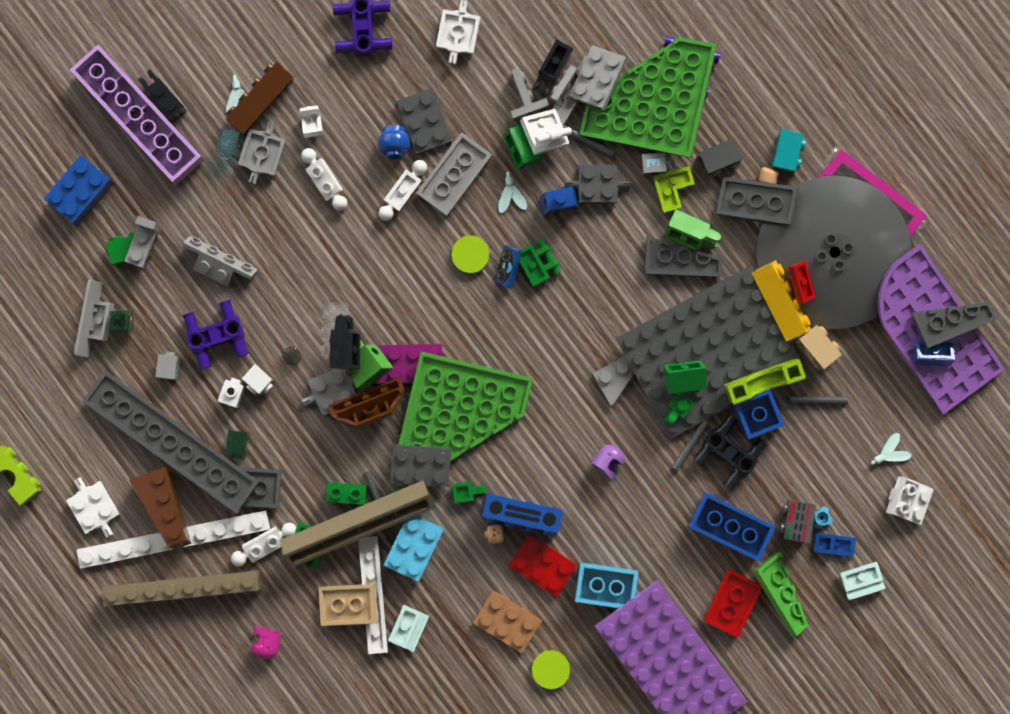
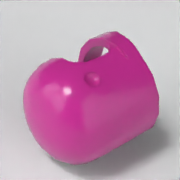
[251,625,282,659]

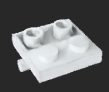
[520,109,572,155]
[886,476,934,525]

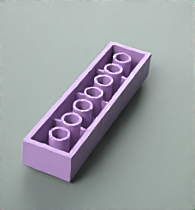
[70,45,204,185]

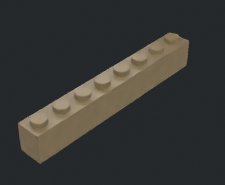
[280,481,434,568]
[102,570,261,606]

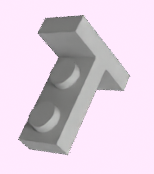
[510,68,549,122]
[124,216,162,269]

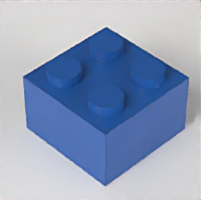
[732,389,785,440]

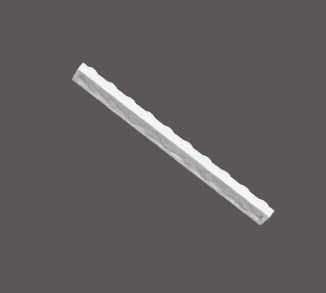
[77,510,270,569]

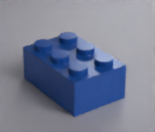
[43,155,114,226]

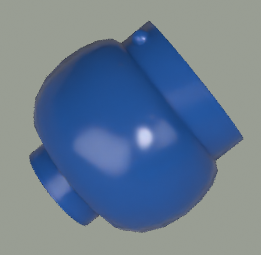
[378,125,410,160]

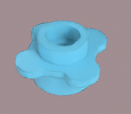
[814,507,833,529]

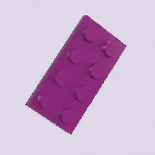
[374,344,443,384]

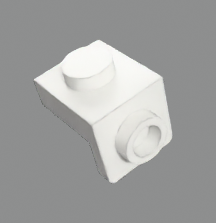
[299,106,323,138]

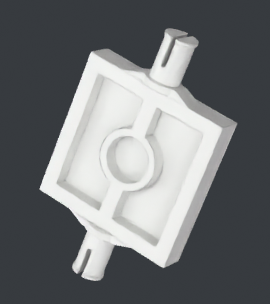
[436,0,480,64]
[66,477,120,538]

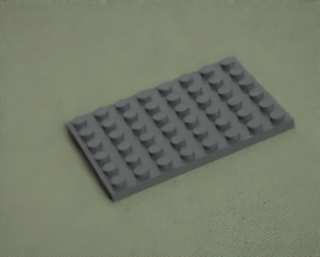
[615,265,804,439]

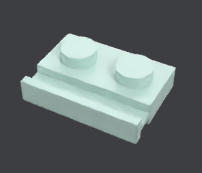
[839,562,886,600]
[388,605,429,652]

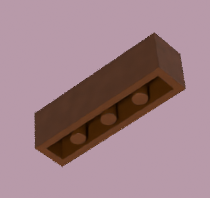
[226,62,294,135]

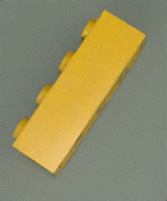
[752,260,811,342]

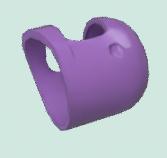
[591,445,625,481]

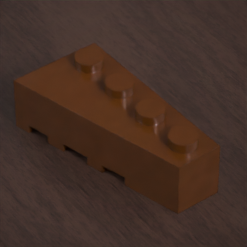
[129,467,191,550]

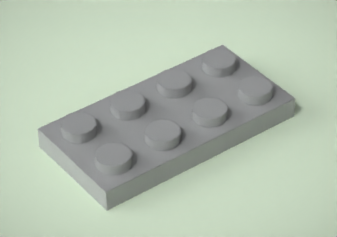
[416,132,492,216]

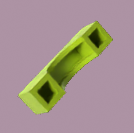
[723,358,806,404]

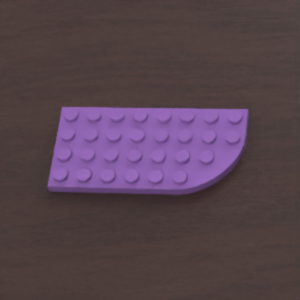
[878,244,1005,414]
[595,580,748,714]

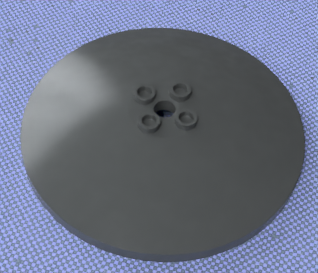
[756,176,912,329]

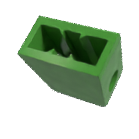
[350,340,393,388]

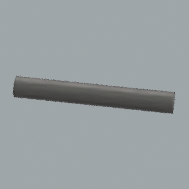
[563,125,615,158]
[789,396,848,405]
[672,420,709,471]
[364,470,381,501]

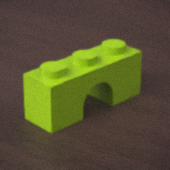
[0,446,42,505]

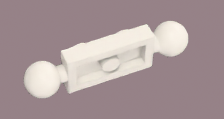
[301,148,347,211]
[378,160,427,221]
[231,523,296,567]

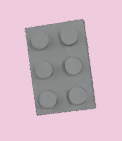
[569,45,628,111]

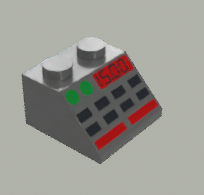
[779,500,816,543]

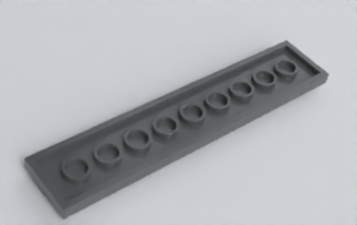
[82,370,260,514]

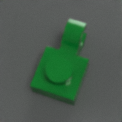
[663,392,695,425]
[452,481,487,503]

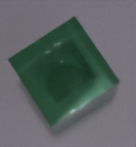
[110,311,133,332]
[226,430,250,459]

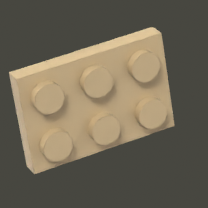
[318,584,378,626]

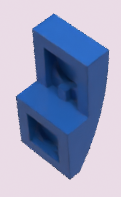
[814,533,856,557]

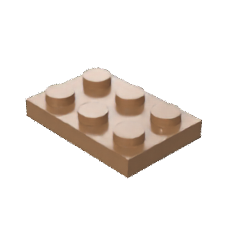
[473,590,542,653]

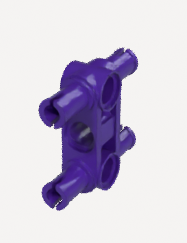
[333,0,393,56]
[182,300,248,370]

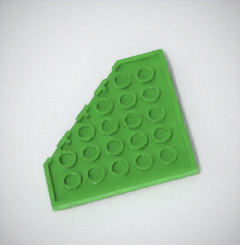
[579,37,717,158]
[398,351,533,461]

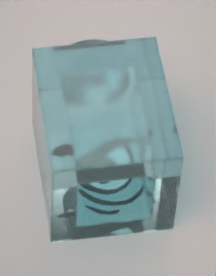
[216,128,242,159]

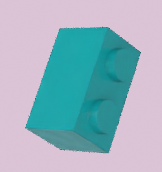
[771,129,806,174]

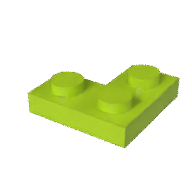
[652,166,695,214]

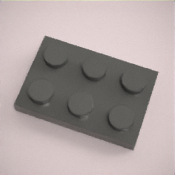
[397,88,452,155]
[390,444,451,487]
[221,467,282,508]

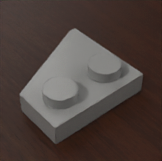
[593,356,634,406]

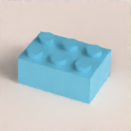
[384,516,444,582]
[574,562,639,608]

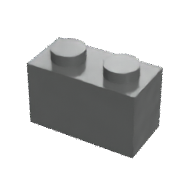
[697,138,743,177]

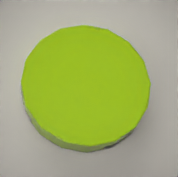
[451,235,489,274]
[532,650,570,689]

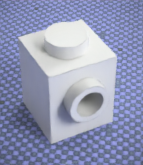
[242,364,274,395]
[218,378,246,408]

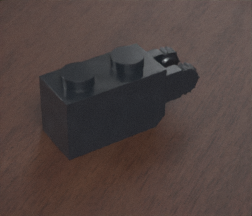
[532,39,573,96]
[138,69,187,123]
[329,314,361,370]

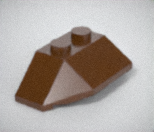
[328,377,405,429]

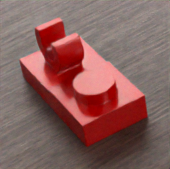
[786,261,816,304]

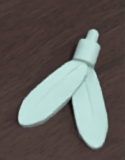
[226,75,245,112]
[498,172,527,213]
[871,433,911,465]

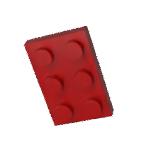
[508,534,577,597]
[703,569,762,638]

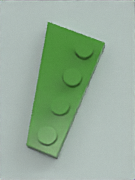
[753,550,808,637]

